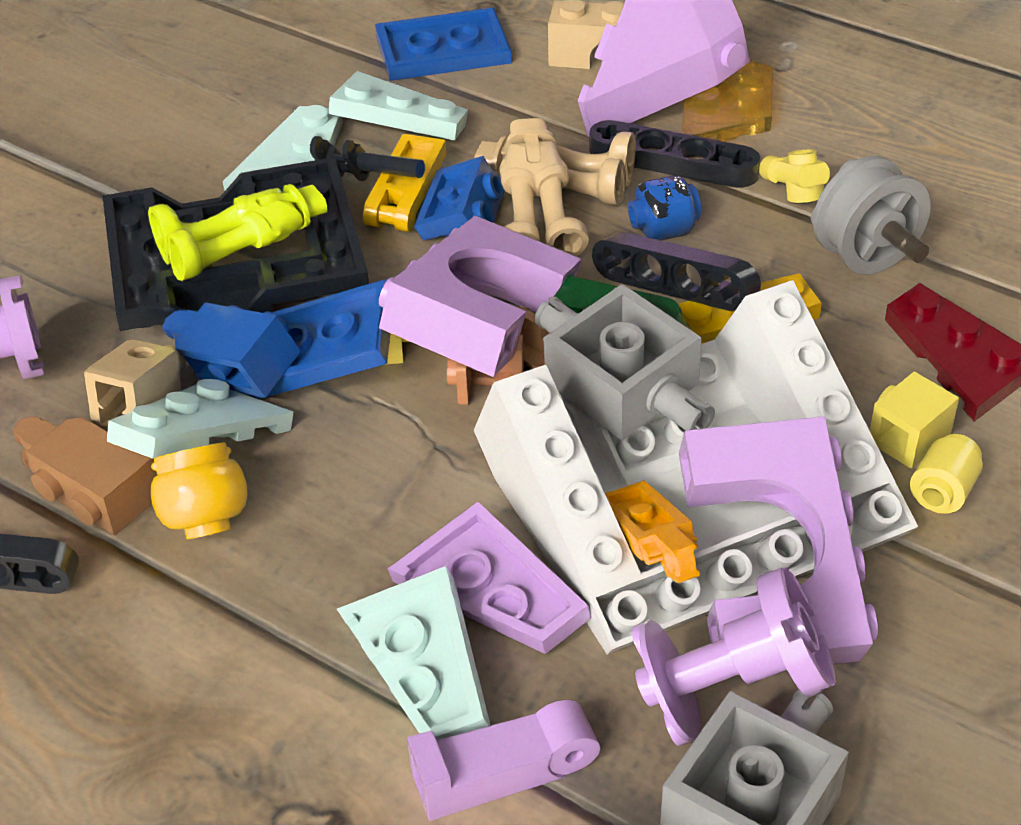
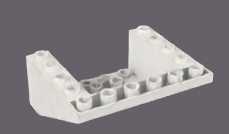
[474,280,918,655]

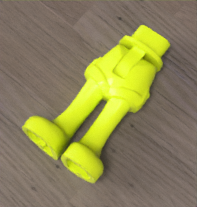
[148,184,327,281]

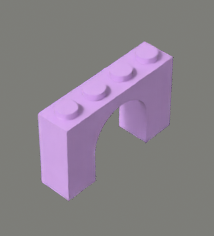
[379,216,581,377]
[679,416,878,675]

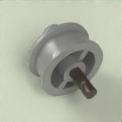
[811,156,931,274]

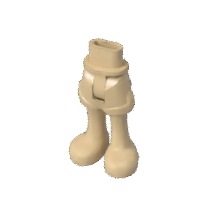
[500,118,589,256]
[474,132,636,205]

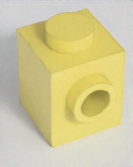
[870,371,959,469]

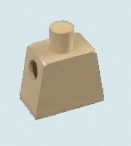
[84,340,186,432]

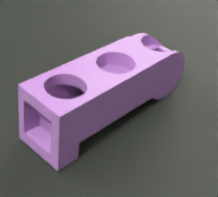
[407,700,600,821]

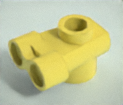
[759,149,830,203]

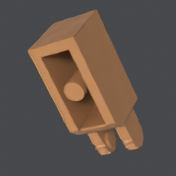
[12,415,157,536]

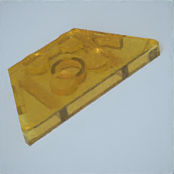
[682,60,773,142]

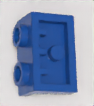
[414,156,504,241]

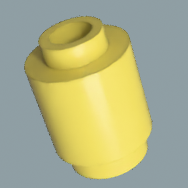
[910,434,983,514]

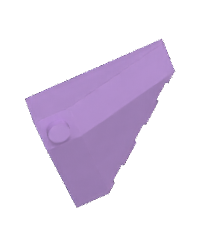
[577,0,750,137]

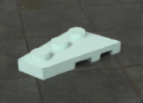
[329,71,468,140]
[223,105,343,191]
[107,379,294,458]
[337,566,491,741]

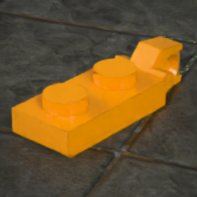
[605,480,700,583]

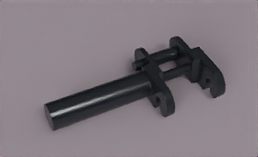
[310,136,425,181]

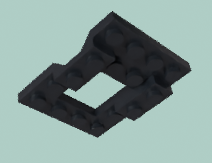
[102,157,369,331]

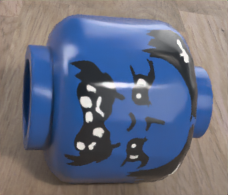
[628,175,701,240]

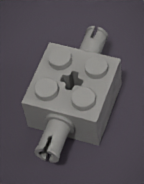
[535,284,715,440]
[660,688,849,825]

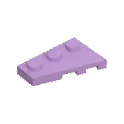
[388,502,591,654]

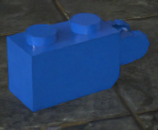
[162,303,301,398]

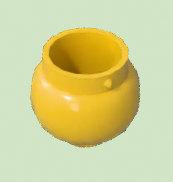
[151,442,247,540]

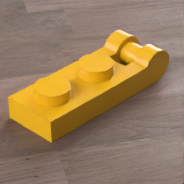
[363,134,446,232]

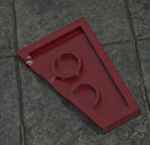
[885,283,1021,422]

